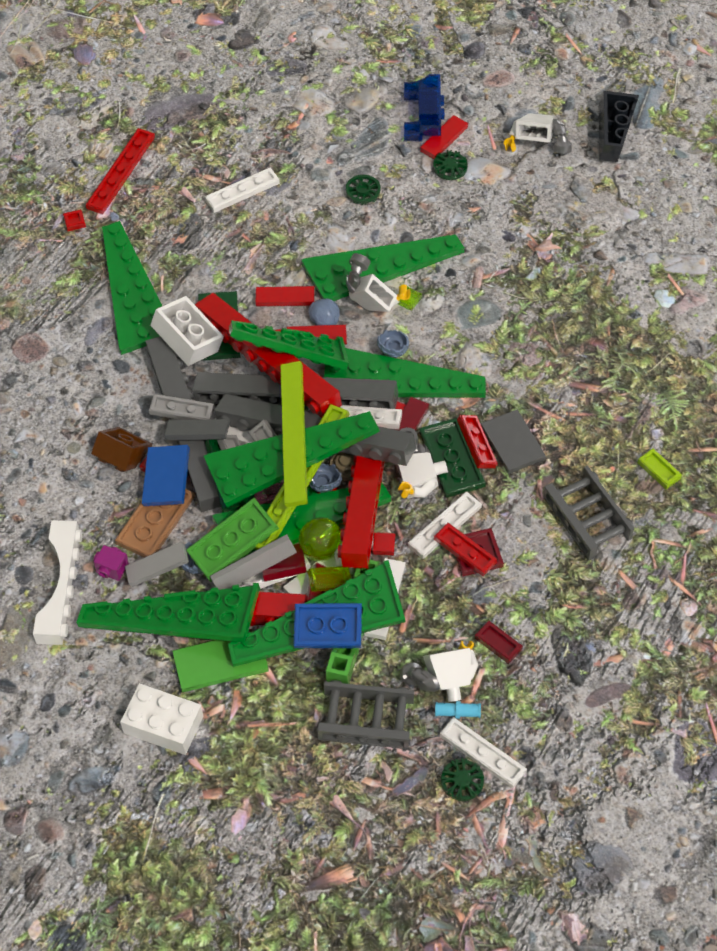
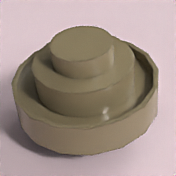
[329,452,356,481]

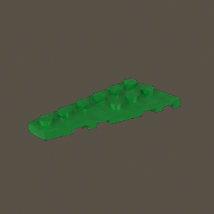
[229,320,349,370]

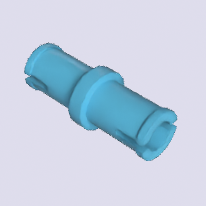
[435,701,481,719]

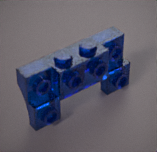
[404,74,445,141]

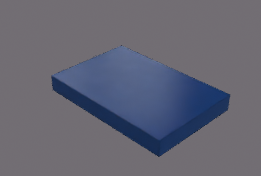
[142,445,190,506]
[294,603,362,648]

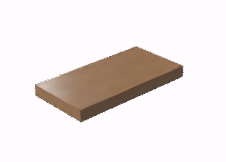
[115,489,195,558]

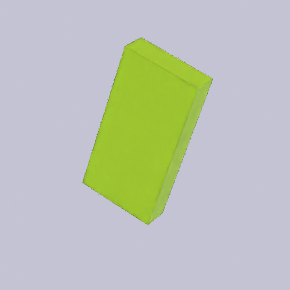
[637,448,682,490]

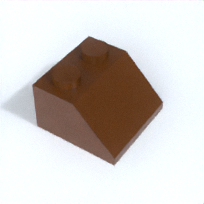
[91,427,153,472]

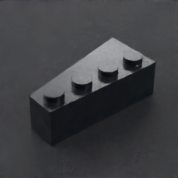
[598,90,639,162]

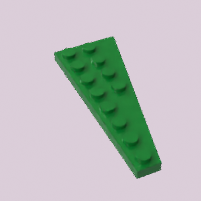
[102,221,162,355]
[301,234,464,301]
[324,348,486,398]
[204,411,380,507]
[212,482,392,559]
[228,560,406,667]
[76,583,260,642]

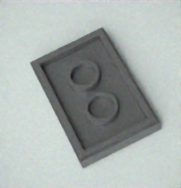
[481,409,546,474]

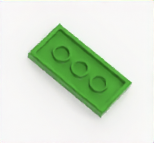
[186,498,279,582]
[172,631,269,693]

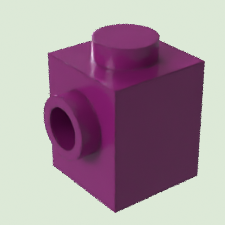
[93,545,129,581]

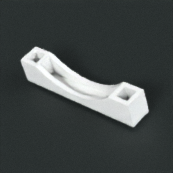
[33,520,82,645]

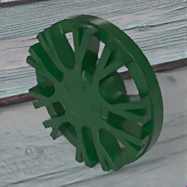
[433,150,468,180]
[346,175,381,205]
[441,758,484,801]

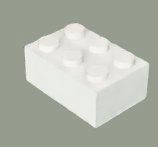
[150,296,224,366]
[120,683,203,755]

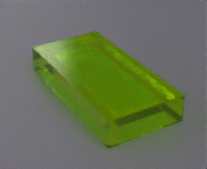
[307,566,351,592]

